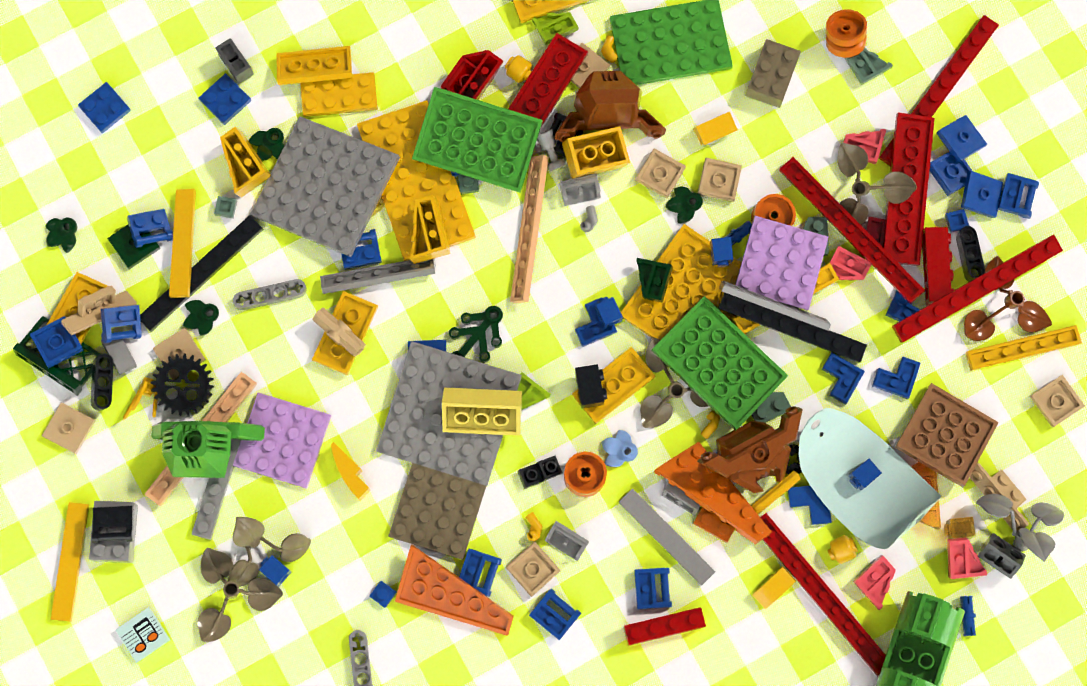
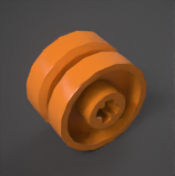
[826,9,867,58]
[751,194,796,226]
[564,451,607,497]

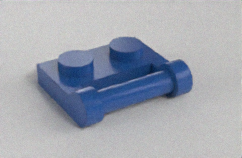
[998,173,1039,219]
[127,209,173,248]
[341,229,382,270]
[101,305,142,343]
[459,548,502,597]
[634,568,672,610]
[529,588,582,641]

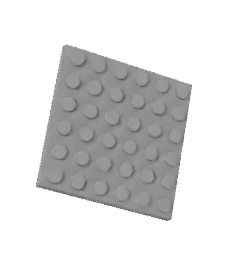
[250,116,400,257]
[376,341,522,486]

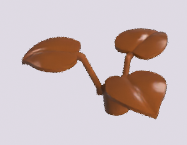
[964,256,1052,341]

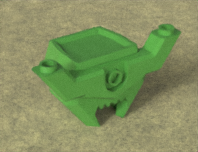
[151,421,265,478]

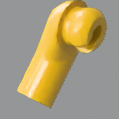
[700,410,720,439]

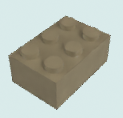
[745,39,801,108]

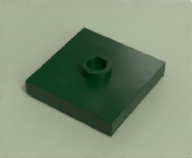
[107,225,161,270]

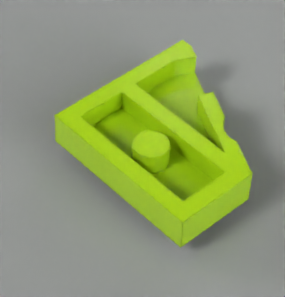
[532,12,579,45]
[517,372,551,410]

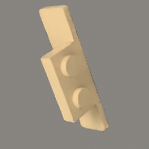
[61,285,137,335]
[970,463,1029,531]

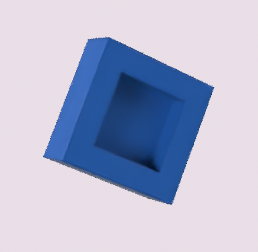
[945,209,969,233]
[369,581,397,608]

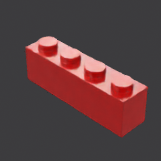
[922,227,954,306]
[623,607,706,646]

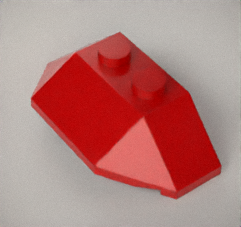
[441,50,504,100]

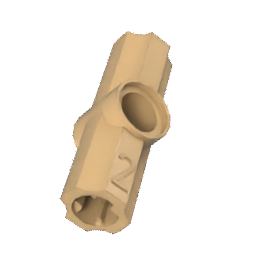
[312,307,366,357]

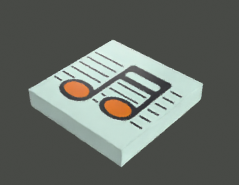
[115,607,171,663]

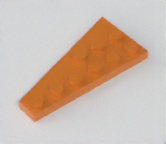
[654,442,772,545]
[395,544,514,636]

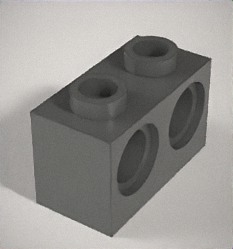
[215,38,254,84]
[978,533,1026,579]

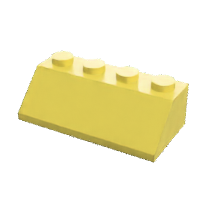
[442,387,522,436]

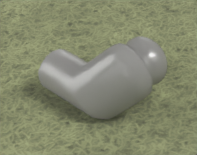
[580,205,598,232]

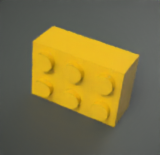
[562,126,630,179]

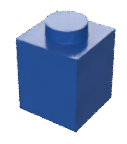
[710,237,733,267]
[595,297,623,329]
[848,458,882,490]
[259,555,292,587]

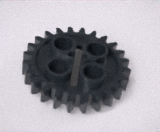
[151,353,214,416]

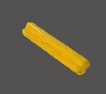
[751,471,801,514]

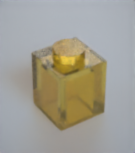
[944,517,976,539]

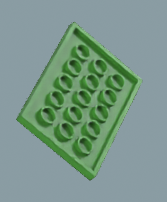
[610,0,733,85]
[412,87,543,193]
[651,296,788,431]

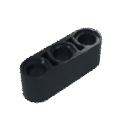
[956,226,985,282]
[90,353,114,411]

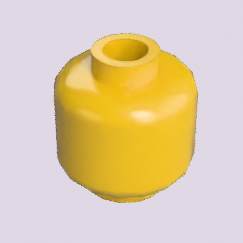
[505,55,532,83]
[827,535,858,564]

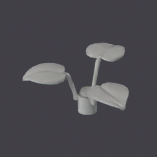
[976,494,1065,562]

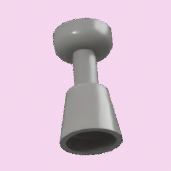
[537,129,566,171]

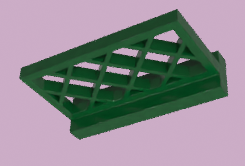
[13,316,104,396]

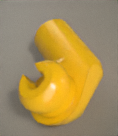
[601,35,618,63]
[525,512,543,541]

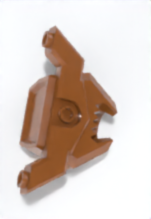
[555,71,666,142]
[697,406,803,493]

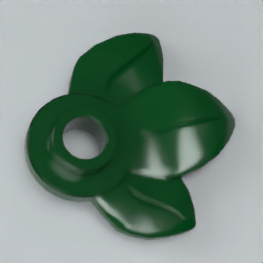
[249,128,284,161]
[665,186,703,224]
[45,217,78,253]
[183,300,219,336]

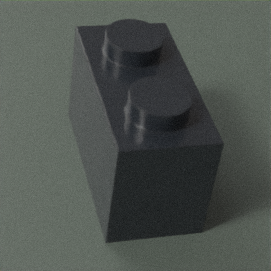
[575,364,607,409]

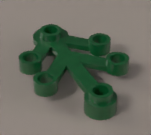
[449,306,503,363]

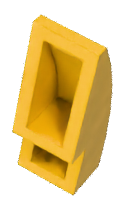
[331,442,371,501]

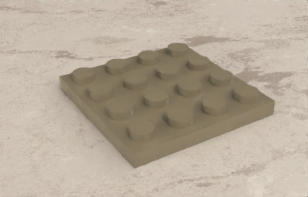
[388,463,487,560]

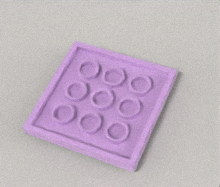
[735,216,829,311]
[233,392,332,489]

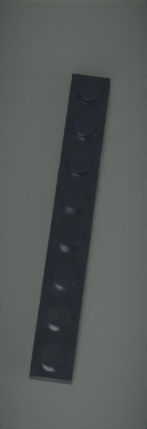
[140,215,264,332]
[718,292,867,363]

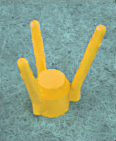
[123,377,158,420]

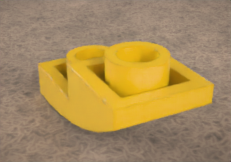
[752,566,796,610]

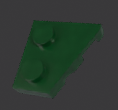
[636,258,673,303]

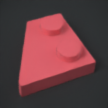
[843,129,887,165]
[830,246,871,280]
[947,537,987,579]
[853,555,896,610]

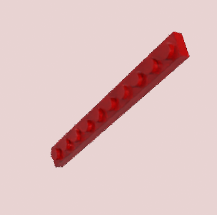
[878,15,999,167]
[779,157,925,304]
[892,234,1063,343]
[760,513,886,677]

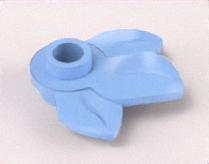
[601,430,638,467]

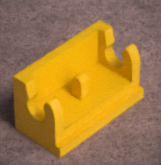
[693,111,738,146]

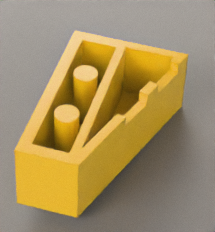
[220,127,271,198]
[410,195,451,264]

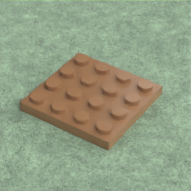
[895,383,999,488]

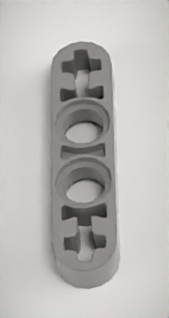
[233,279,307,310]
[349,630,373,686]

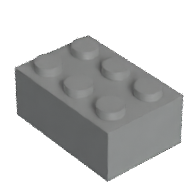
[89,501,138,563]

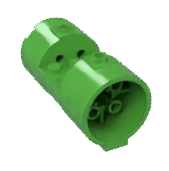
[876,591,965,686]

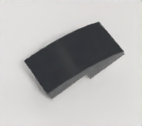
[517,455,563,489]

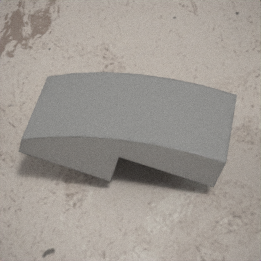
[101,339,137,375]

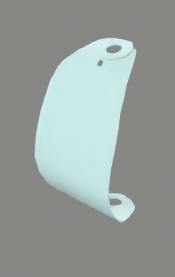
[799,408,941,550]

